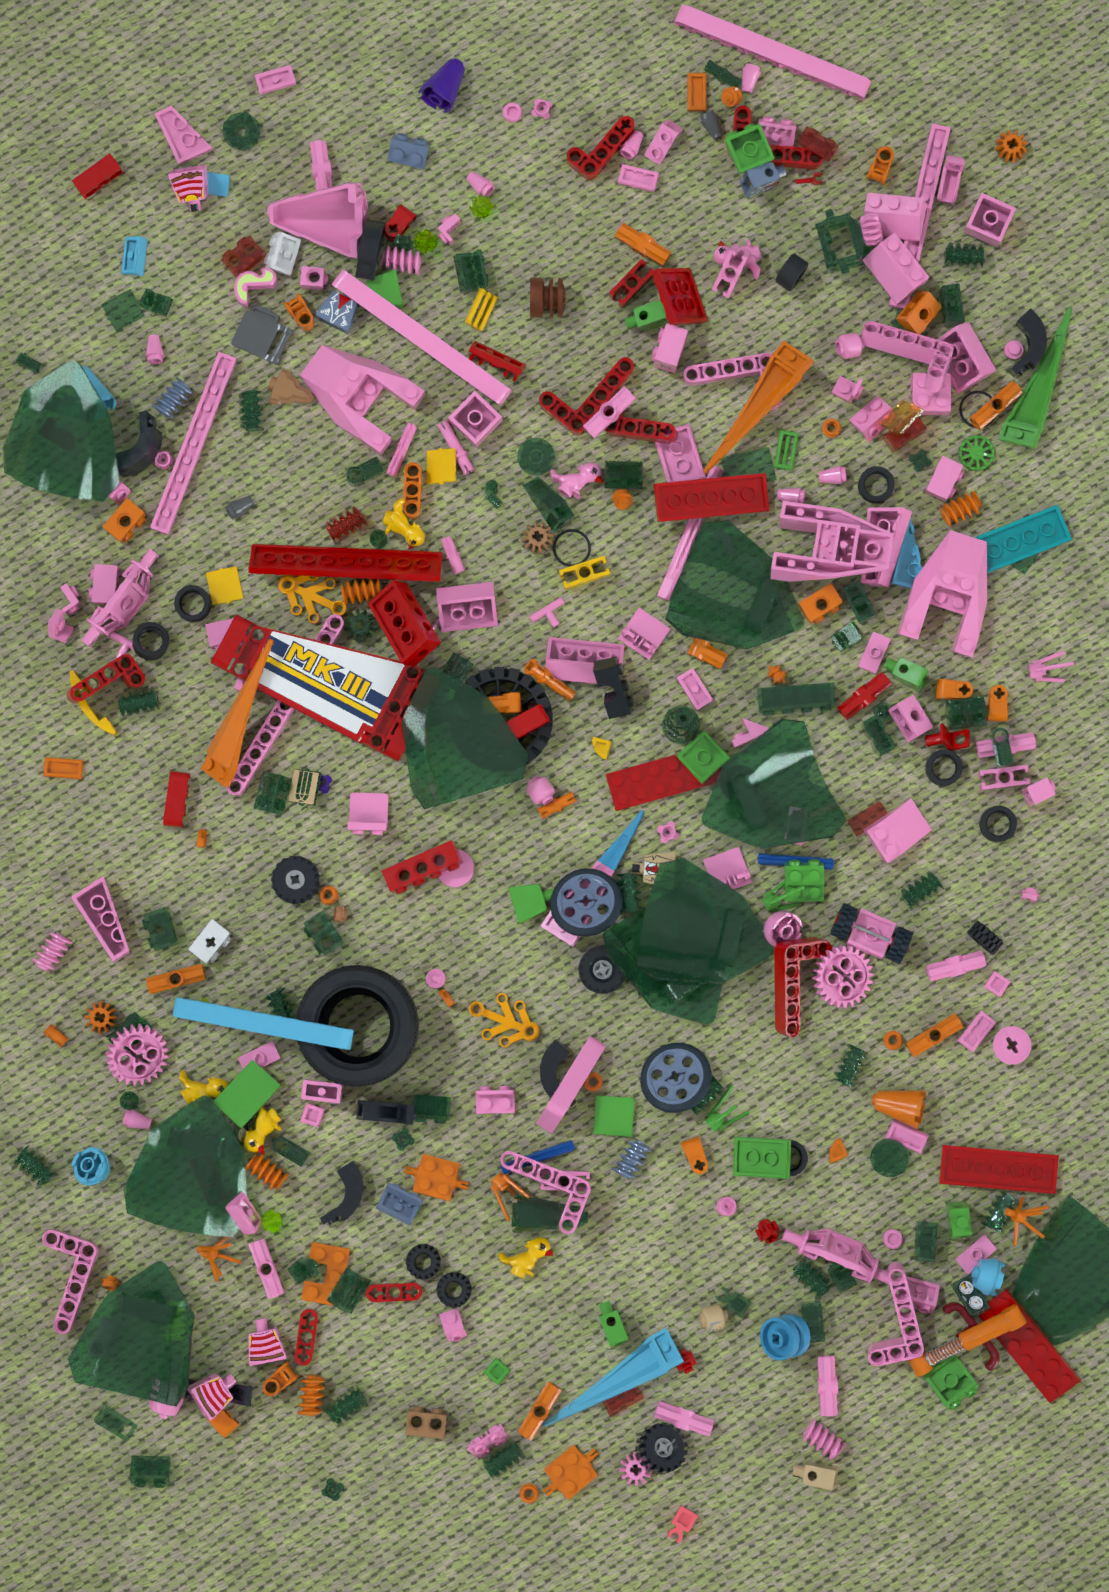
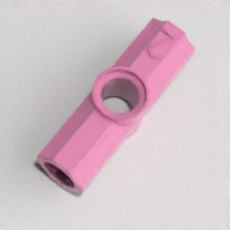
[310,140,333,190]
[583,386,636,439]
[976,732,1036,758]
[926,950,986,982]
[248,1238,285,1299]
[817,1356,838,1416]
[654,1401,714,1436]

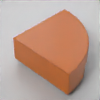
[196,829,207,848]
[438,989,455,1008]
[829,1138,848,1163]

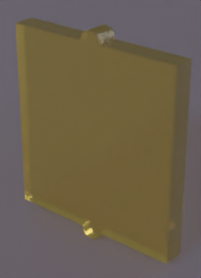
[880,400,923,435]

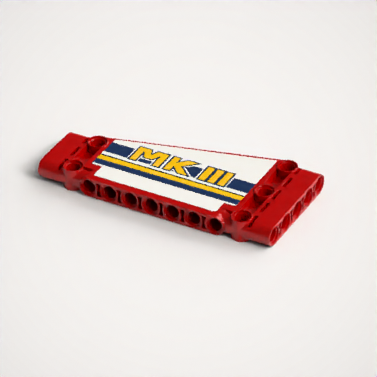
[210,614,441,762]

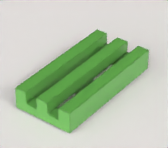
[773,430,799,471]

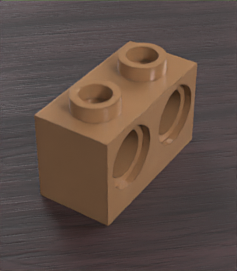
[405,1406,447,1439]

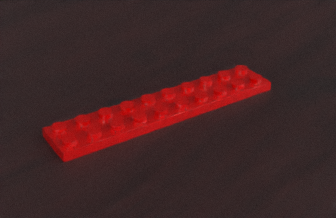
[248,544,443,582]

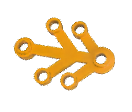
[278,575,347,624]
[469,993,540,1048]

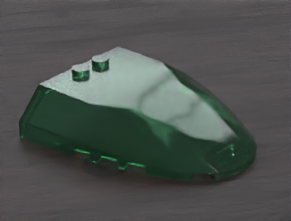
[1012,1194,1109,1345]

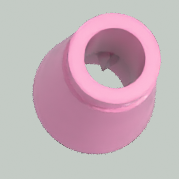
[741,64,761,93]
[619,130,644,160]
[466,171,494,198]
[145,335,164,364]
[819,465,847,484]
[777,488,806,504]
[122,1109,152,1130]

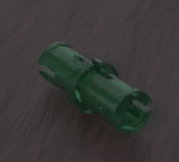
[704,60,742,87]

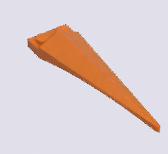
[704,341,814,474]
[201,639,273,787]

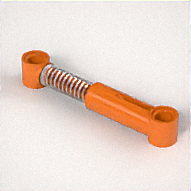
[907,1304,1027,1377]

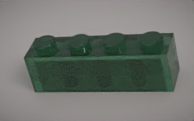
[756,682,836,716]

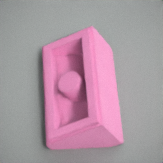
[225,1192,263,1235]

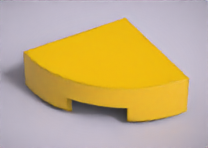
[592,737,611,760]

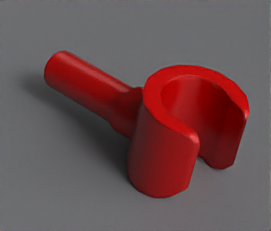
[796,172,823,186]

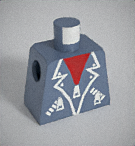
[739,162,786,199]
[315,291,358,335]

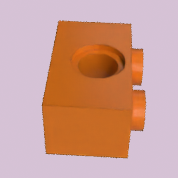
[896,290,942,334]
[102,498,146,544]
[798,583,843,625]

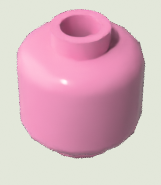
[835,333,865,359]
[526,776,555,805]

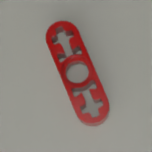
[366,1282,422,1302]
[295,1308,318,1366]

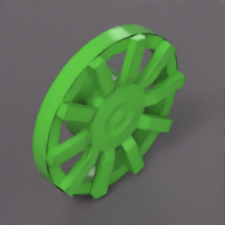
[959,435,995,471]

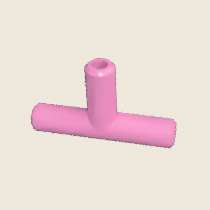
[529,597,565,628]
[109,631,146,661]

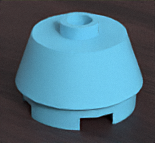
[72,1147,111,1185]
[971,1258,1005,1296]

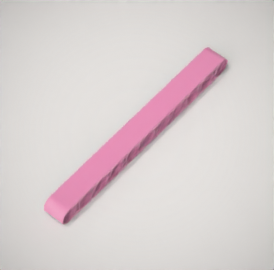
[674,5,871,100]
[332,269,512,406]
[227,614,345,796]

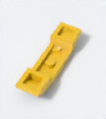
[70,670,118,736]

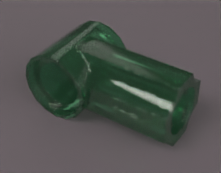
[346,456,384,487]
[990,727,1014,766]
[272,1136,310,1167]

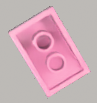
[863,798,932,863]

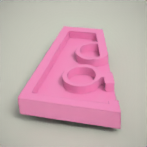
[154,106,213,166]

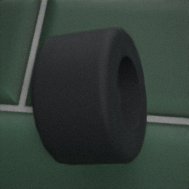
[775,253,809,291]

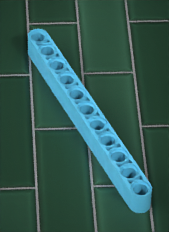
[172,997,354,1050]

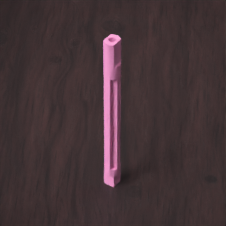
[657,466,723,601]

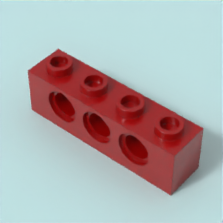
[381,840,463,895]

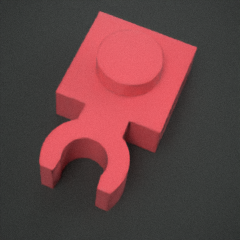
[668,1505,698,1543]

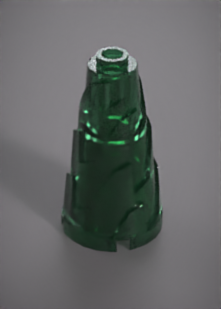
[662,705,700,744]
[511,1194,588,1233]

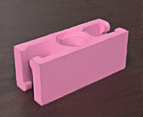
[712,243,752,298]
[978,765,1030,791]
[541,1170,590,1191]

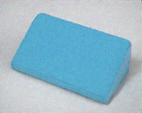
[207,172,230,197]
[121,236,148,276]

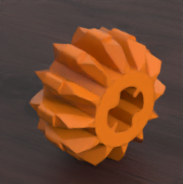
[995,130,1028,163]
[84,1001,118,1034]

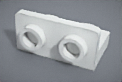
[264,232,301,276]

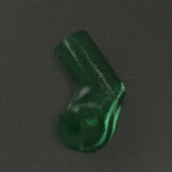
[484,480,503,509]

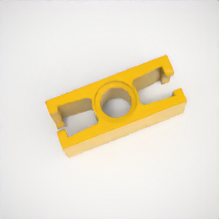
[559,556,610,590]

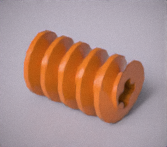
[939,491,982,527]
[341,579,381,605]
[245,1152,289,1191]
[297,1374,326,1416]

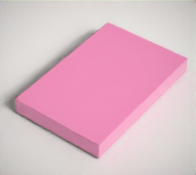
[655,424,706,482]

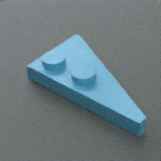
[890,519,923,589]

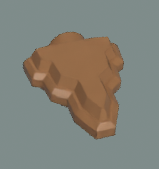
[267,368,314,406]

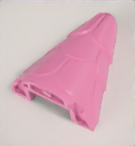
[267,182,368,258]

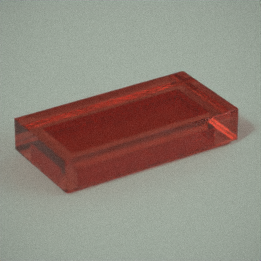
[847,801,887,837]
[602,1386,644,1417]

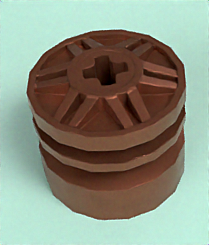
[530,277,565,318]

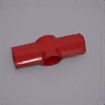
[837,672,892,720]

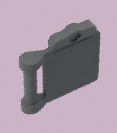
[231,305,294,365]

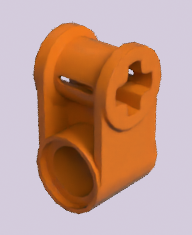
[866,146,894,186]
[283,293,315,331]
[935,679,973,700]
[987,685,1008,722]
[680,1136,708,1174]
[262,1361,299,1396]
[207,1408,240,1438]

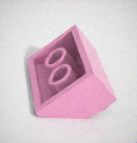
[864,193,927,242]
[862,232,929,305]
[937,322,997,393]
[436,582,498,632]

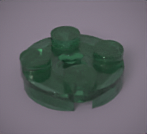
[223,112,261,151]

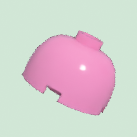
[764,911,803,947]

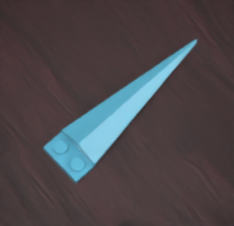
[542,1328,684,1427]

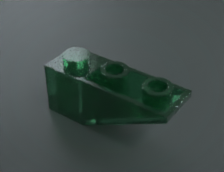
[523,476,575,533]

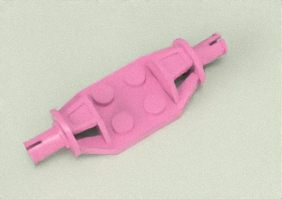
[81,549,159,648]
[782,1228,894,1285]

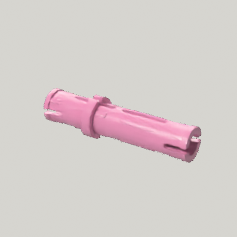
[437,420,475,475]

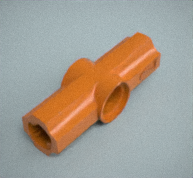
[615,222,671,267]
[969,381,1023,430]
[146,964,206,994]
[905,1013,964,1057]
[517,1381,562,1441]

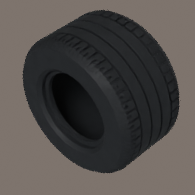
[296,965,419,1087]

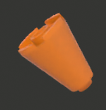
[871,1090,927,1129]

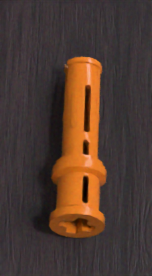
[524,659,575,701]

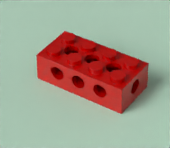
[368,580,441,666]

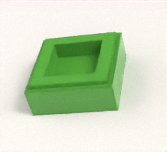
[483,1358,510,1385]

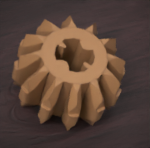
[522,521,554,554]

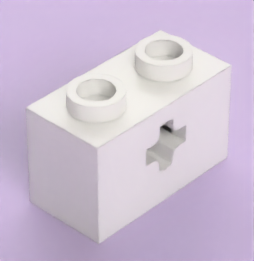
[188,919,232,964]

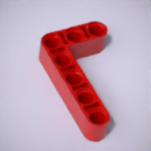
[732,105,824,170]
[539,357,634,435]
[774,937,832,1038]

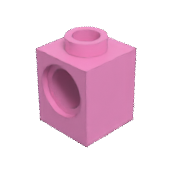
[300,266,329,291]

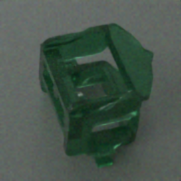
[815,209,870,274]

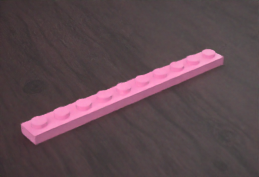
[889,123,950,310]
[150,352,237,535]

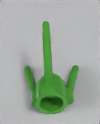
[762,880,805,913]
[705,1085,749,1132]

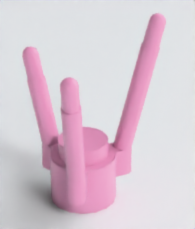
[1028,651,1074,682]

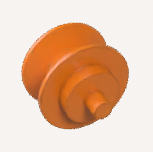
[721,86,742,107]
[612,489,633,510]
[767,665,787,685]

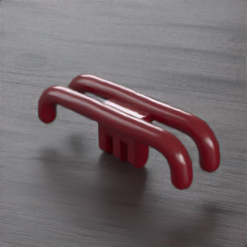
[943,1302,1000,1371]

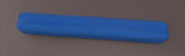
[758,853,834,870]
[501,1140,575,1174]

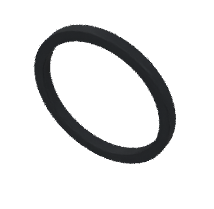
[959,391,997,428]
[553,529,591,567]

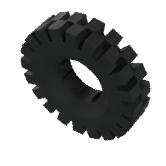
[449,667,553,772]

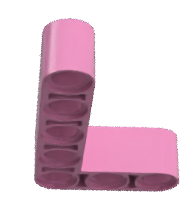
[861,321,954,392]
[683,353,782,410]
[535,1036,606,1134]
[500,1151,591,1235]
[42,1229,99,1334]
[868,1262,924,1366]

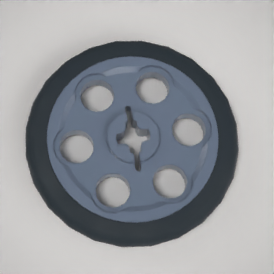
[550,868,623,937]
[640,1043,712,1113]

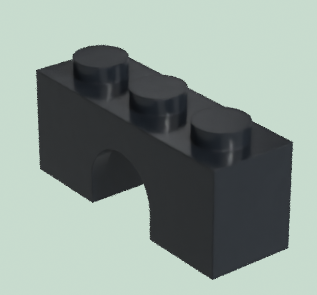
[593,657,634,719]

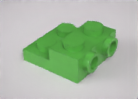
[724,123,775,175]
[785,859,824,902]
[923,1354,979,1410]

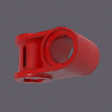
[385,204,417,242]

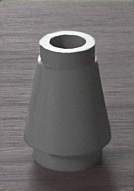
[700,110,724,140]
[225,496,255,520]

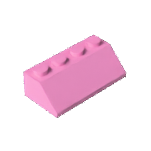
[545,637,625,684]

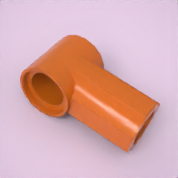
[687,636,728,669]
[483,693,522,714]

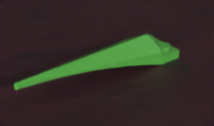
[999,307,1072,449]

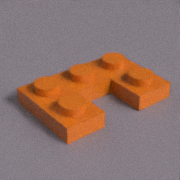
[301,1242,350,1307]

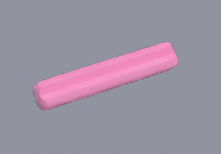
[387,423,417,477]

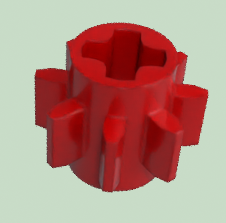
[755,1219,781,1243]
[676,1349,697,1374]

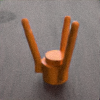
[490,1172,530,1222]

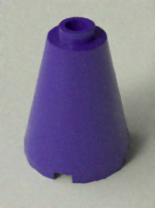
[418,58,465,113]

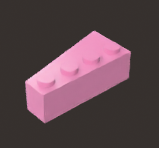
[861,507,912,587]
[71,876,130,963]

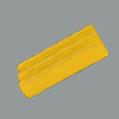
[464,288,498,331]

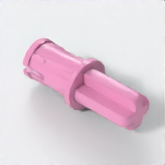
[441,536,465,575]

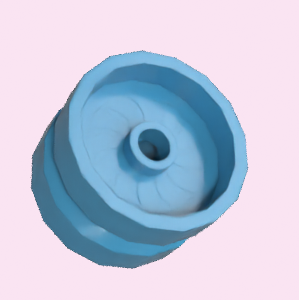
[760,1314,811,1360]

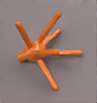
[1004,1197,1049,1246]
[196,1231,242,1282]

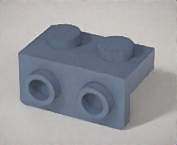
[387,133,431,169]
[375,1183,423,1226]

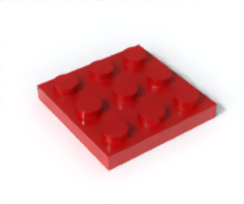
[652,268,708,325]

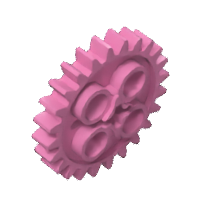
[813,945,874,1008]
[105,1024,169,1086]

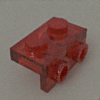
[797,126,839,162]

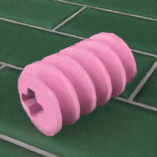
[381,245,422,276]
[32,931,73,974]
[803,1419,846,1461]

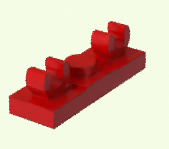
[468,341,526,382]

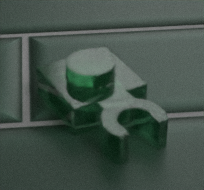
[394,234,414,253]
[715,1287,752,1318]

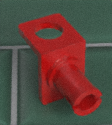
[925,723,970,751]

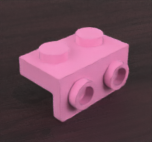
[849,395,896,442]

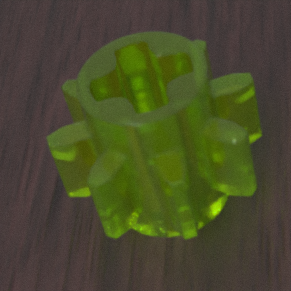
[469,194,494,219]
[414,229,437,254]
[261,1209,284,1234]

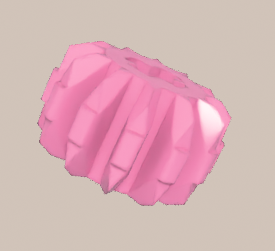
[860,213,884,246]
[619,1452,651,1486]

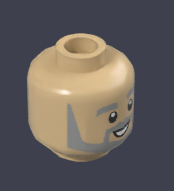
[699,1305,728,1332]

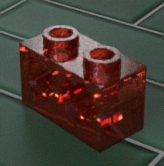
[221,235,266,279]
[882,413,927,453]

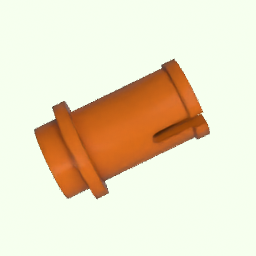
[43,1024,69,1048]

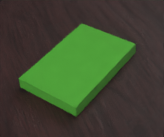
[212,1060,281,1129]
[733,1137,791,1179]

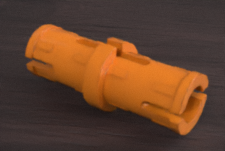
[537,791,577,819]

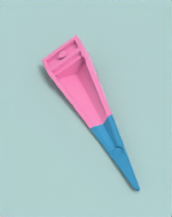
[541,810,644,947]

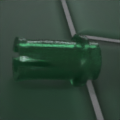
[16,352,42,373]

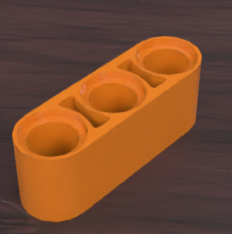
[403,462,422,519]

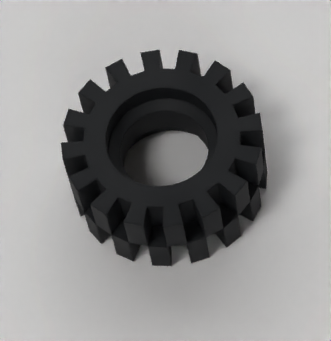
[967,920,1003,955]
[406,1244,441,1280]
[436,1272,472,1308]

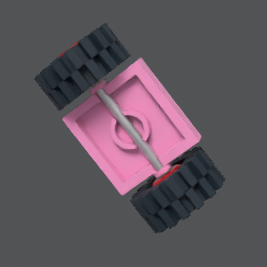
[830,903,913,964]

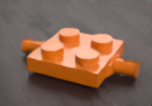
[404,1154,469,1202]
[543,1445,599,1500]

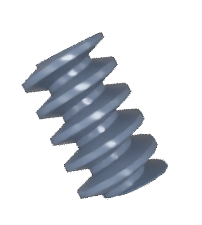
[152,376,193,418]
[612,1137,652,1180]

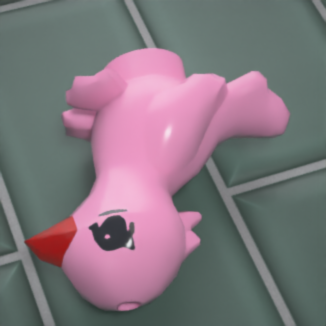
[714,239,762,280]
[550,463,603,500]

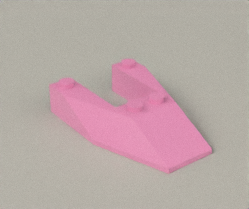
[300,345,425,456]
[771,501,894,582]
[897,530,987,657]

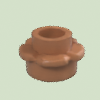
[333,905,348,924]

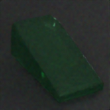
[94,1403,138,1442]

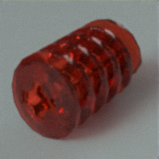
[325,506,368,544]

